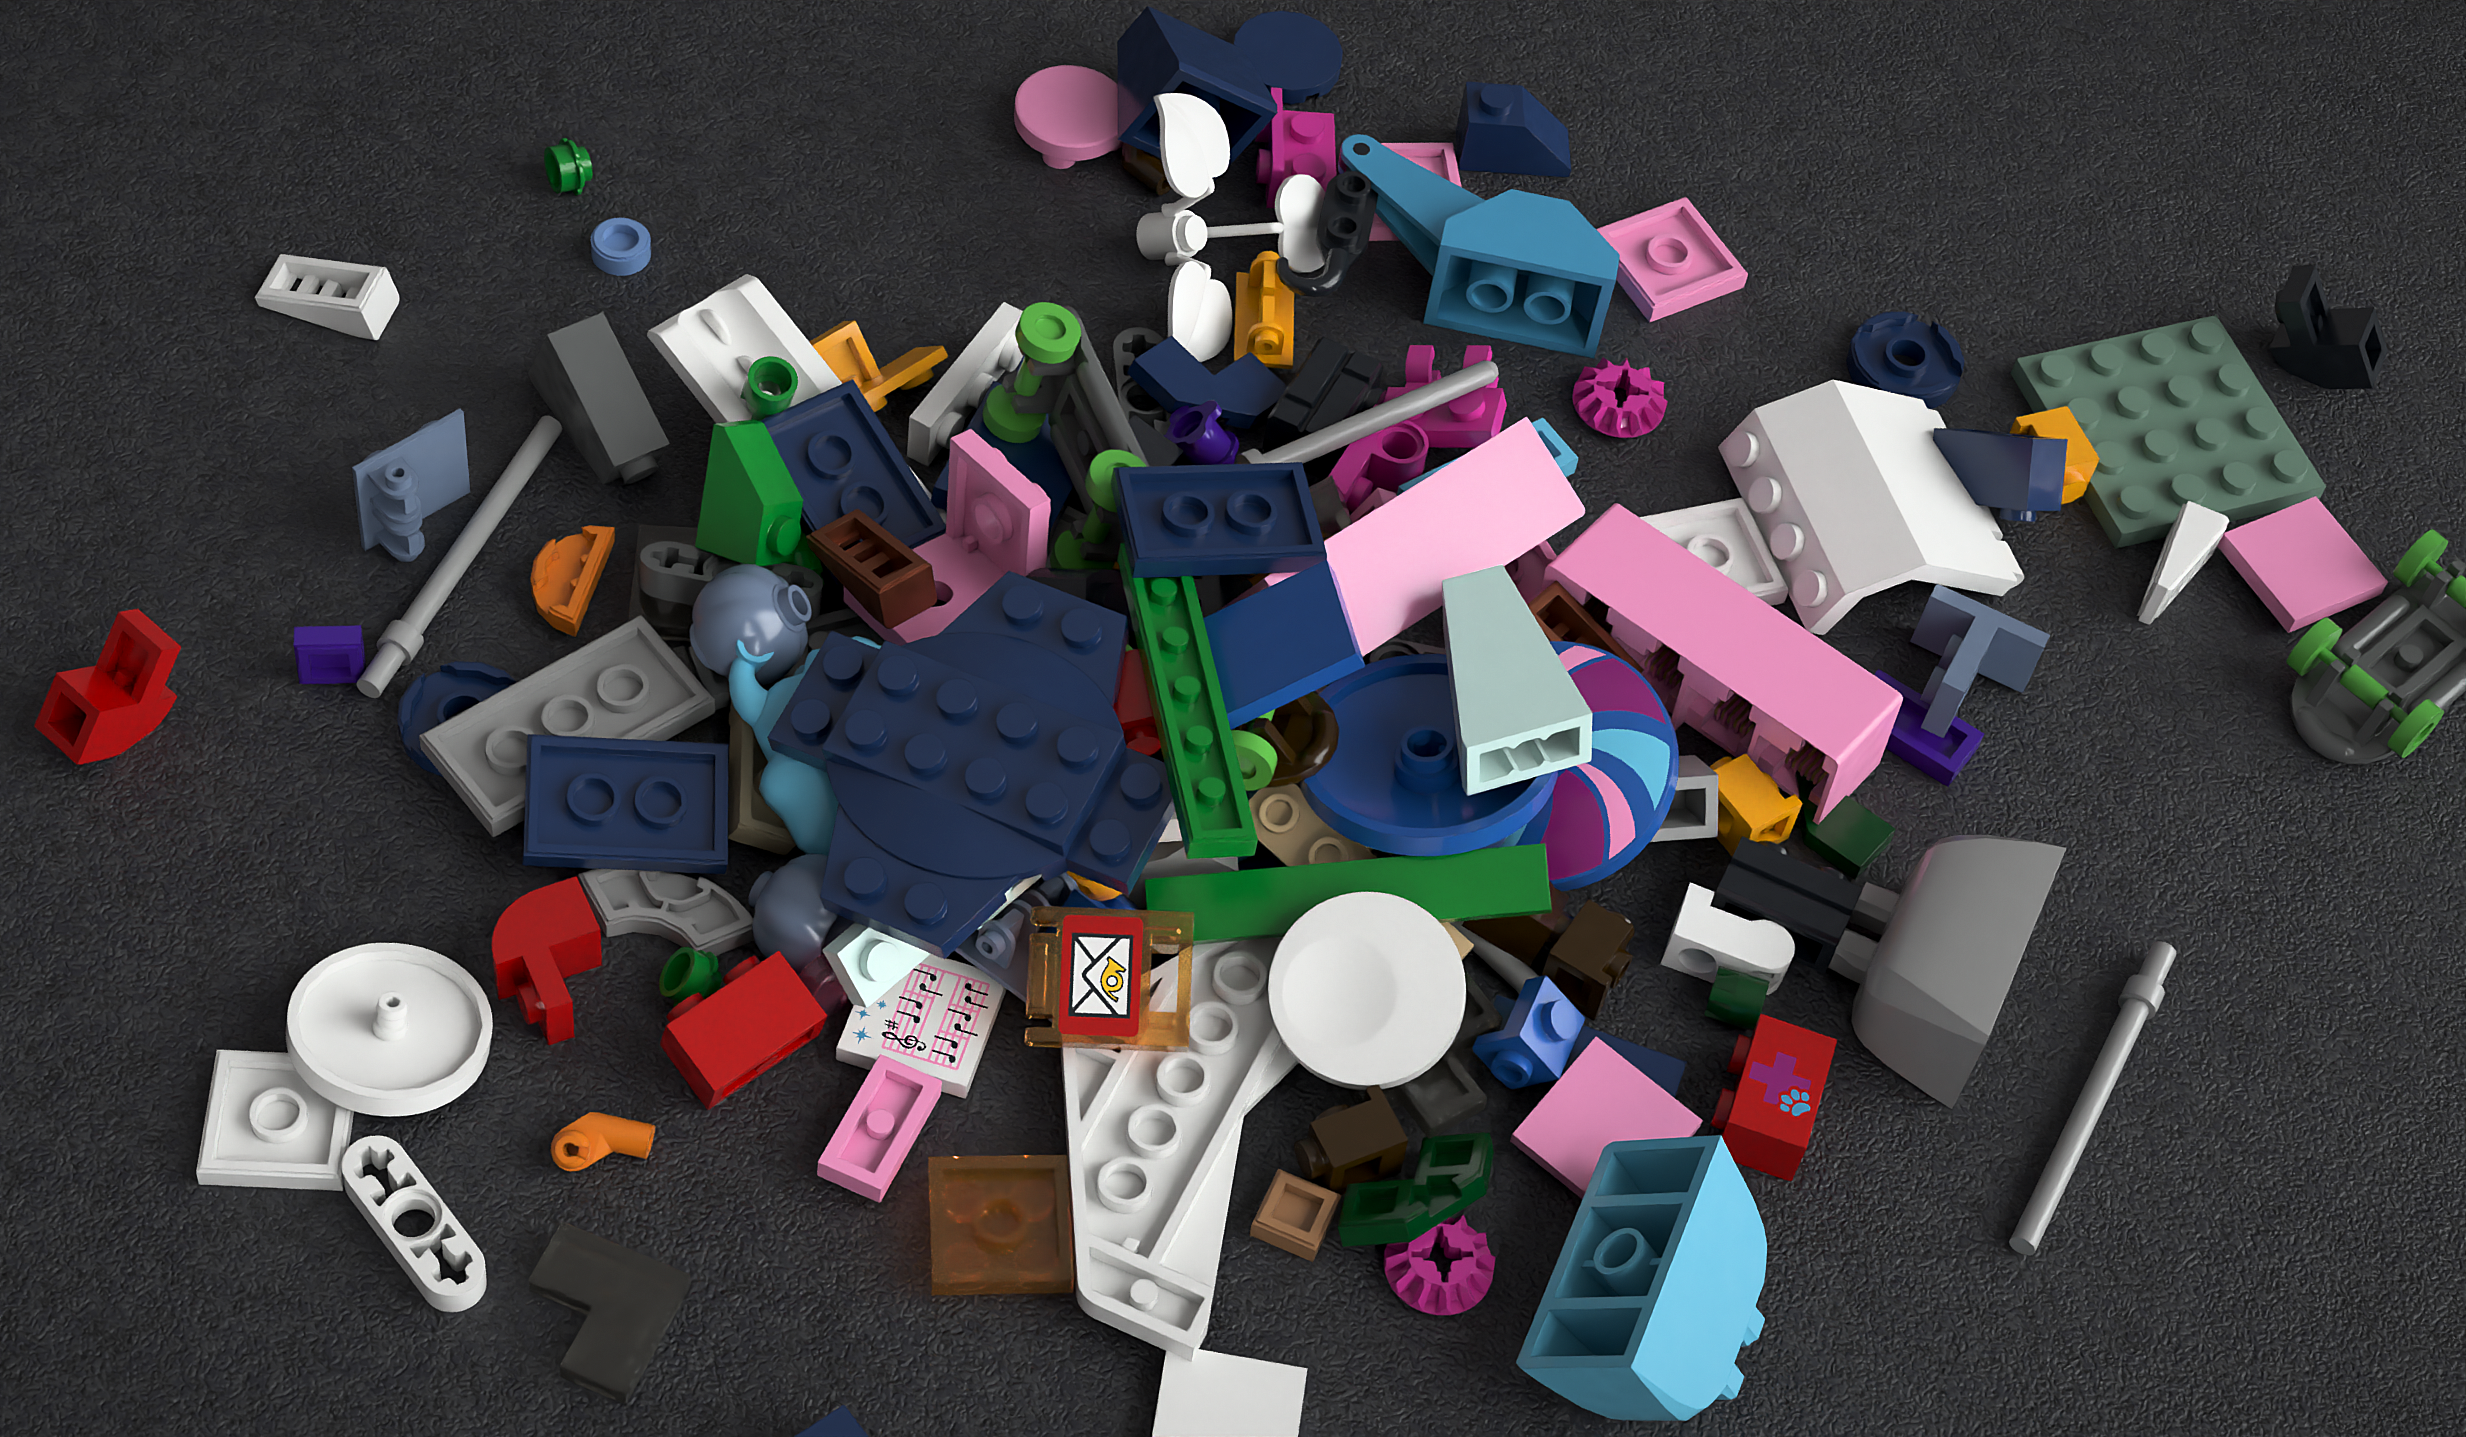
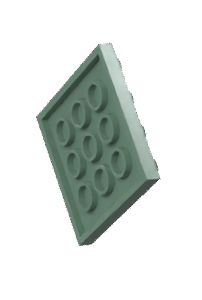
[2010,315,2326,549]

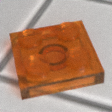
[927,1155,1075,1295]

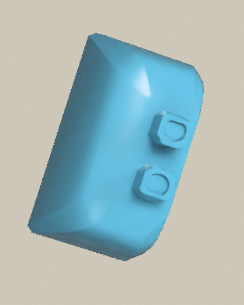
[1516,1135,1767,1421]

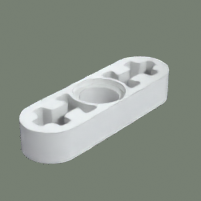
[341,1136,487,1312]

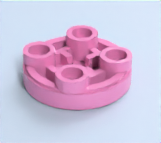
[1014,65,1123,169]

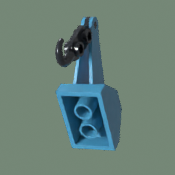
[1277,134,1620,359]

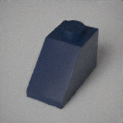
[1456,82,1571,177]
[1933,428,2068,522]

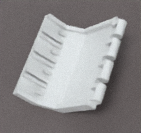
[1718,380,2024,635]

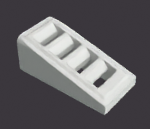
[255,254,399,340]
[2137,501,2229,625]

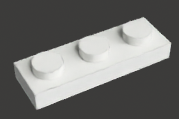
[907,302,1023,466]

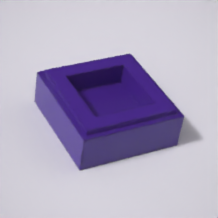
[294,625,366,684]

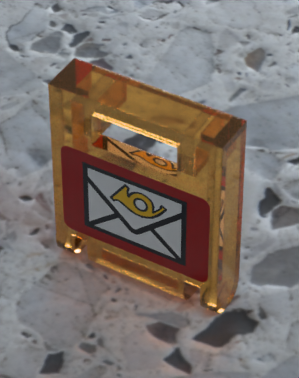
[1024,906,1194,1053]

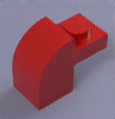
[34,608,181,765]
[492,876,602,1046]

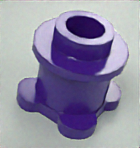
[1164,400,1239,465]

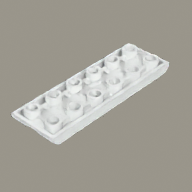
[647,274,947,524]

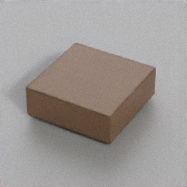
[1249,1169,1342,1262]

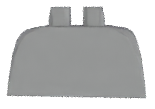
[1828,835,2066,1109]

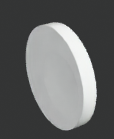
[1268,892,1466,1090]
[286,943,493,1116]

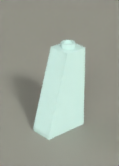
[1442,564,1592,796]

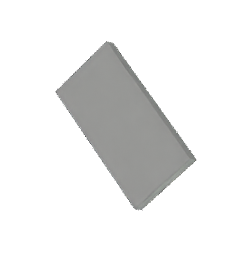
[419,615,715,837]

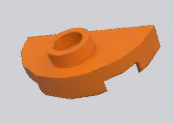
[531,525,615,637]

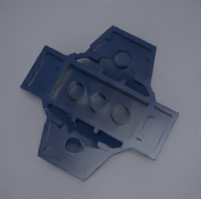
[767,571,1175,959]

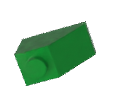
[695,419,803,566]

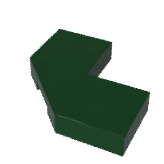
[1795,750,1896,880]
[1338,1132,1494,1247]

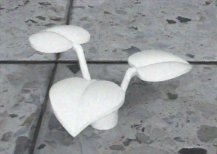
[1136,93,1325,362]

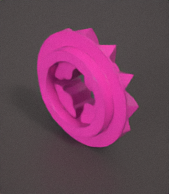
[1572,357,1668,438]
[1384,1214,1496,1316]

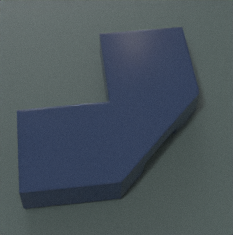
[1127,335,1287,429]

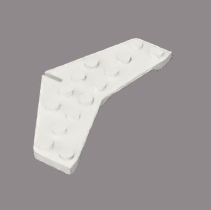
[1060,937,1299,1361]

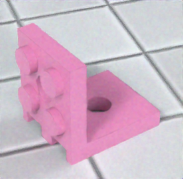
[843,429,1051,646]

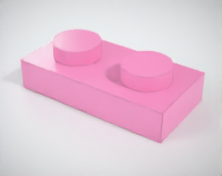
[817,1054,942,1203]

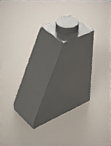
[527,312,670,485]

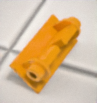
[1233,251,1294,369]

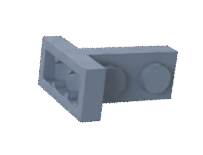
[1910,584,2050,738]

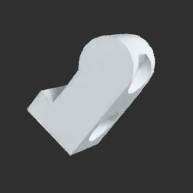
[1661,883,1795,995]

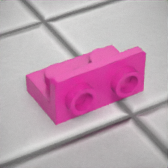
[1255,87,1336,208]

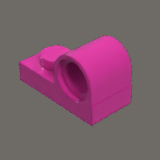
[1317,404,1429,532]

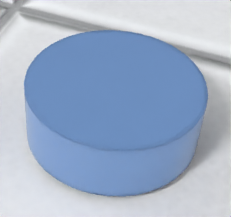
[591,218,651,276]

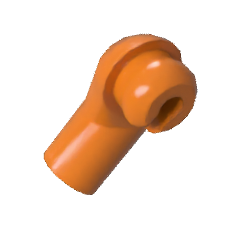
[551,1112,655,1171]

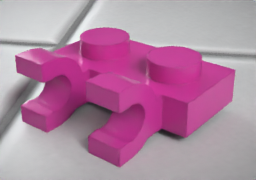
[1383,345,1507,448]

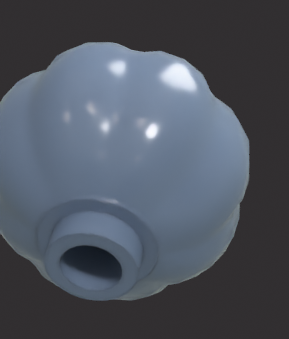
[690,564,812,686]
[748,854,855,978]

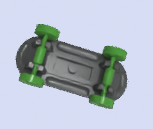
[982,302,1150,569]
[2286,529,2466,764]

